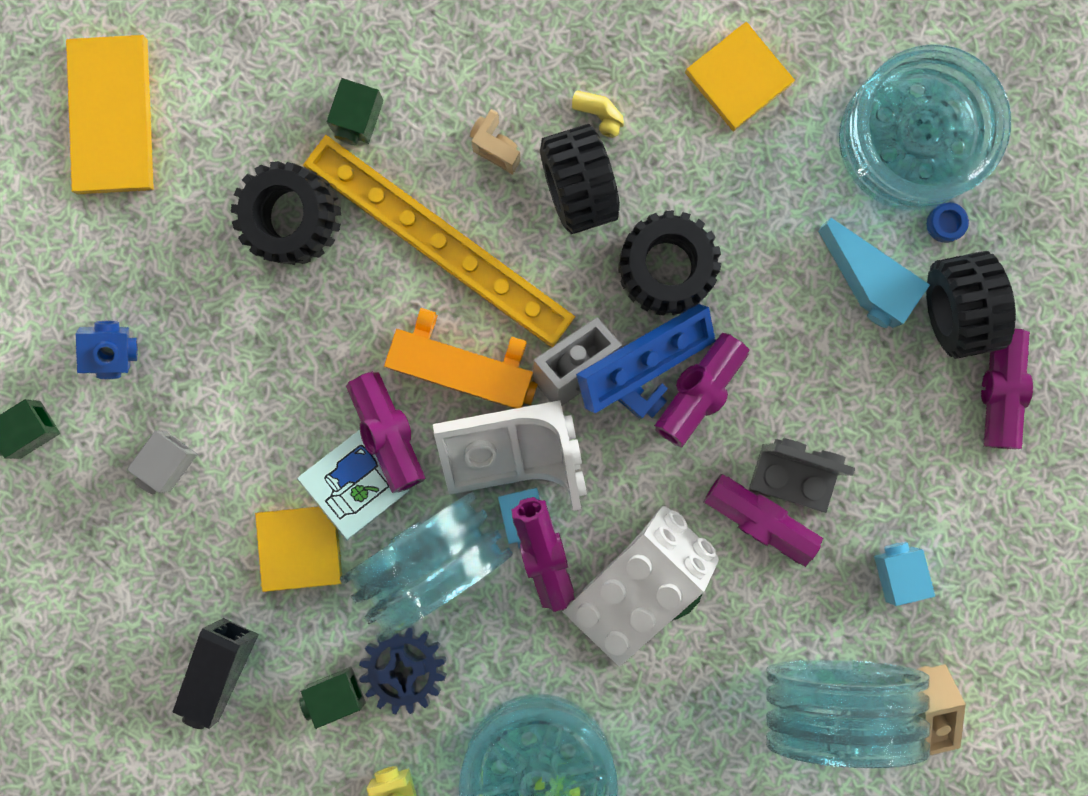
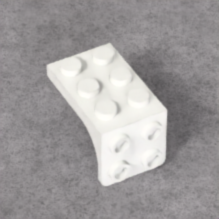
[433,400,587,511]
[562,506,719,667]

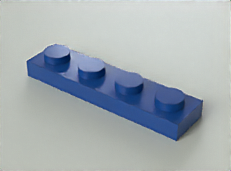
[576,304,716,413]

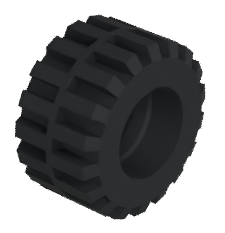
[540,124,620,235]
[231,161,342,265]
[618,210,721,316]
[926,251,1016,359]

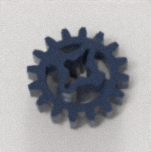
[359,625,447,715]

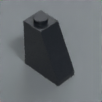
[172,618,259,729]

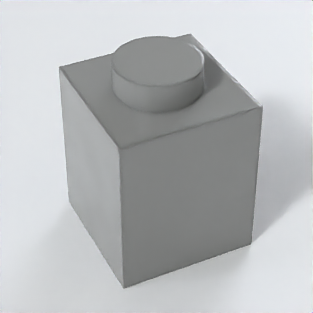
[127,430,198,494]

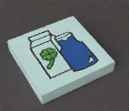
[297,430,410,541]

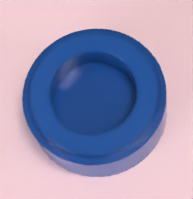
[926,202,969,243]

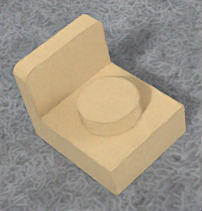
[470,109,521,175]

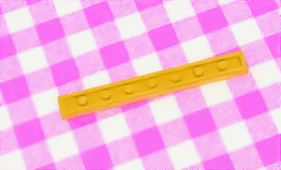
[303,135,576,348]

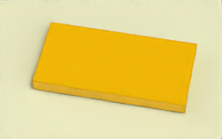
[66,35,154,194]

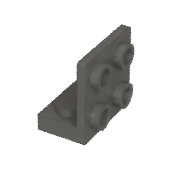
[749,438,855,513]

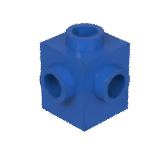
[75,321,138,379]

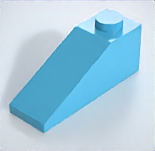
[818,218,930,328]

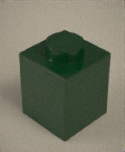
[326,78,384,145]
[0,399,61,459]
[299,666,366,729]

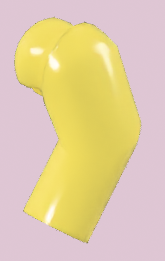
[572,91,624,138]

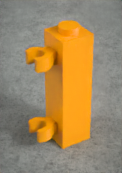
[384,308,538,409]

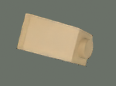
[905,664,966,757]

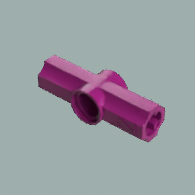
[981,328,1033,449]
[654,333,750,448]
[346,371,426,493]
[703,474,824,567]
[511,497,575,612]

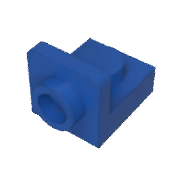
[617,383,668,420]

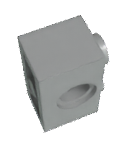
[533,317,622,406]

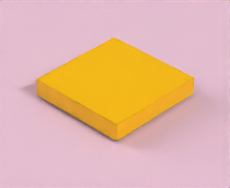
[685,22,795,132]
[255,506,343,592]

